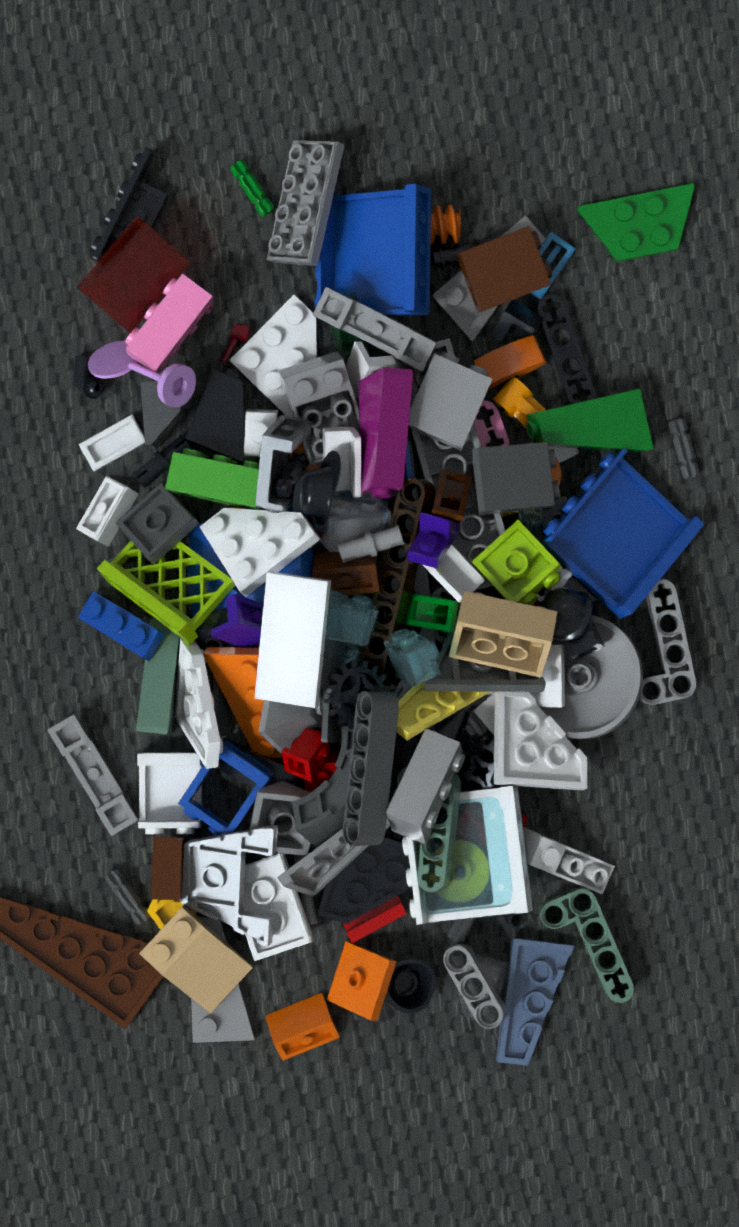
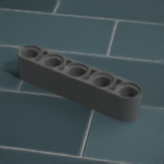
[343,691,399,846]

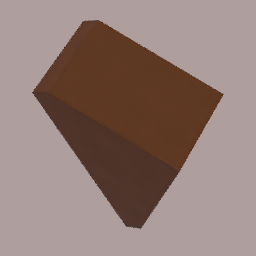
[431,469,472,524]

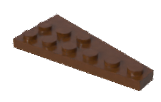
[0,896,163,1029]

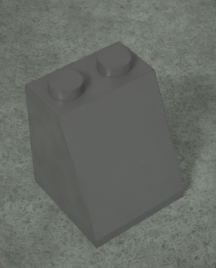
[472,442,560,516]

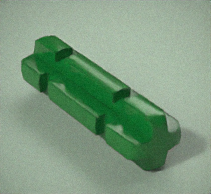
[230,160,274,217]

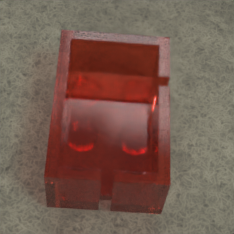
[77,217,191,333]

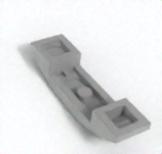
[313,287,437,371]
[47,714,138,836]

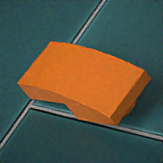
[474,335,547,390]

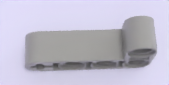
[639,579,696,705]

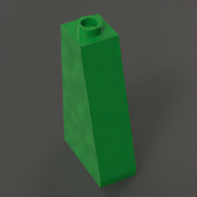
[526,389,653,452]

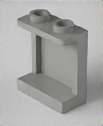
[408,352,492,451]

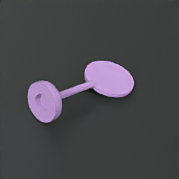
[88,340,196,408]

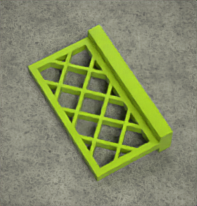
[97,541,235,645]

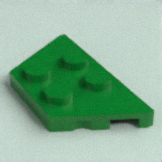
[577,183,695,263]

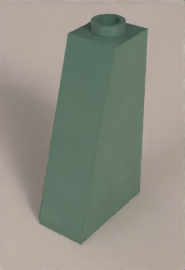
[136,619,181,734]

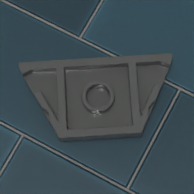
[424,632,546,692]

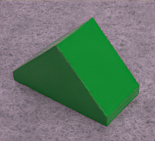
[406,594,458,633]

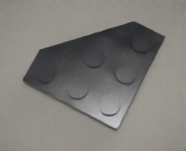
[317,837,430,924]

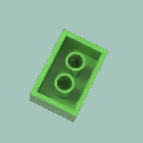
[165,448,265,510]

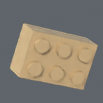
[449,591,558,677]

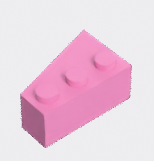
[125,274,214,373]

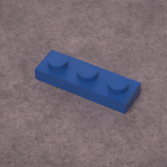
[78,591,165,661]

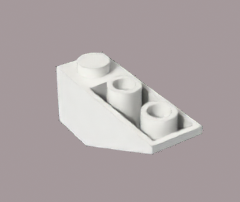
[523,827,615,894]

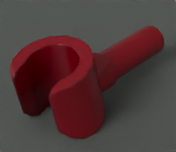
[220,324,250,364]

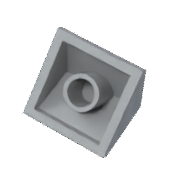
[250,781,310,856]

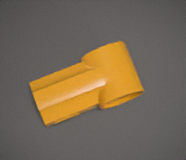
[492,377,546,428]

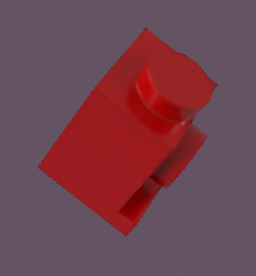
[282,728,331,782]

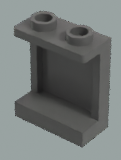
[255,415,312,513]

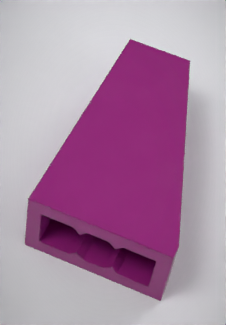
[359,367,413,498]

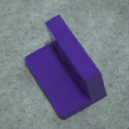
[211,594,264,648]

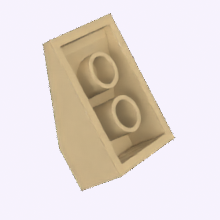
[139,905,253,1014]

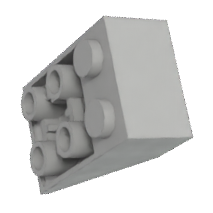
[278,351,360,466]

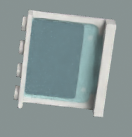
[402,786,533,925]

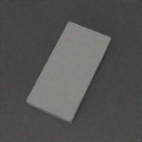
[266,140,344,266]

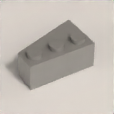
[386,728,465,845]

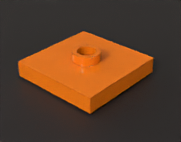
[327,941,397,1021]

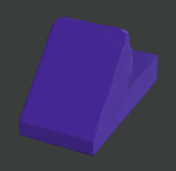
[408,512,460,568]

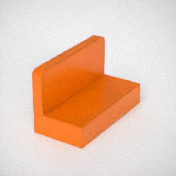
[265,993,340,1061]

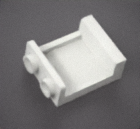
[137,752,202,834]

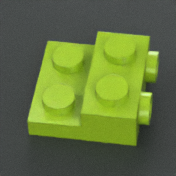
[472,520,563,606]

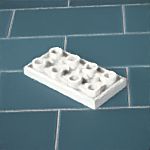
[255,572,331,708]

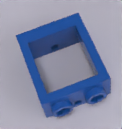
[178,739,276,835]

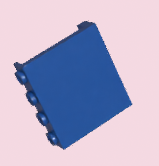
[315,184,431,317]
[540,448,704,619]

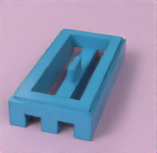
[531,231,576,300]

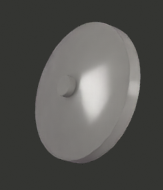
[540,616,643,739]

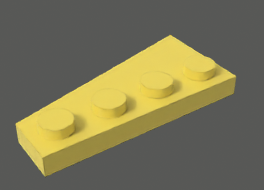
[396,669,490,740]

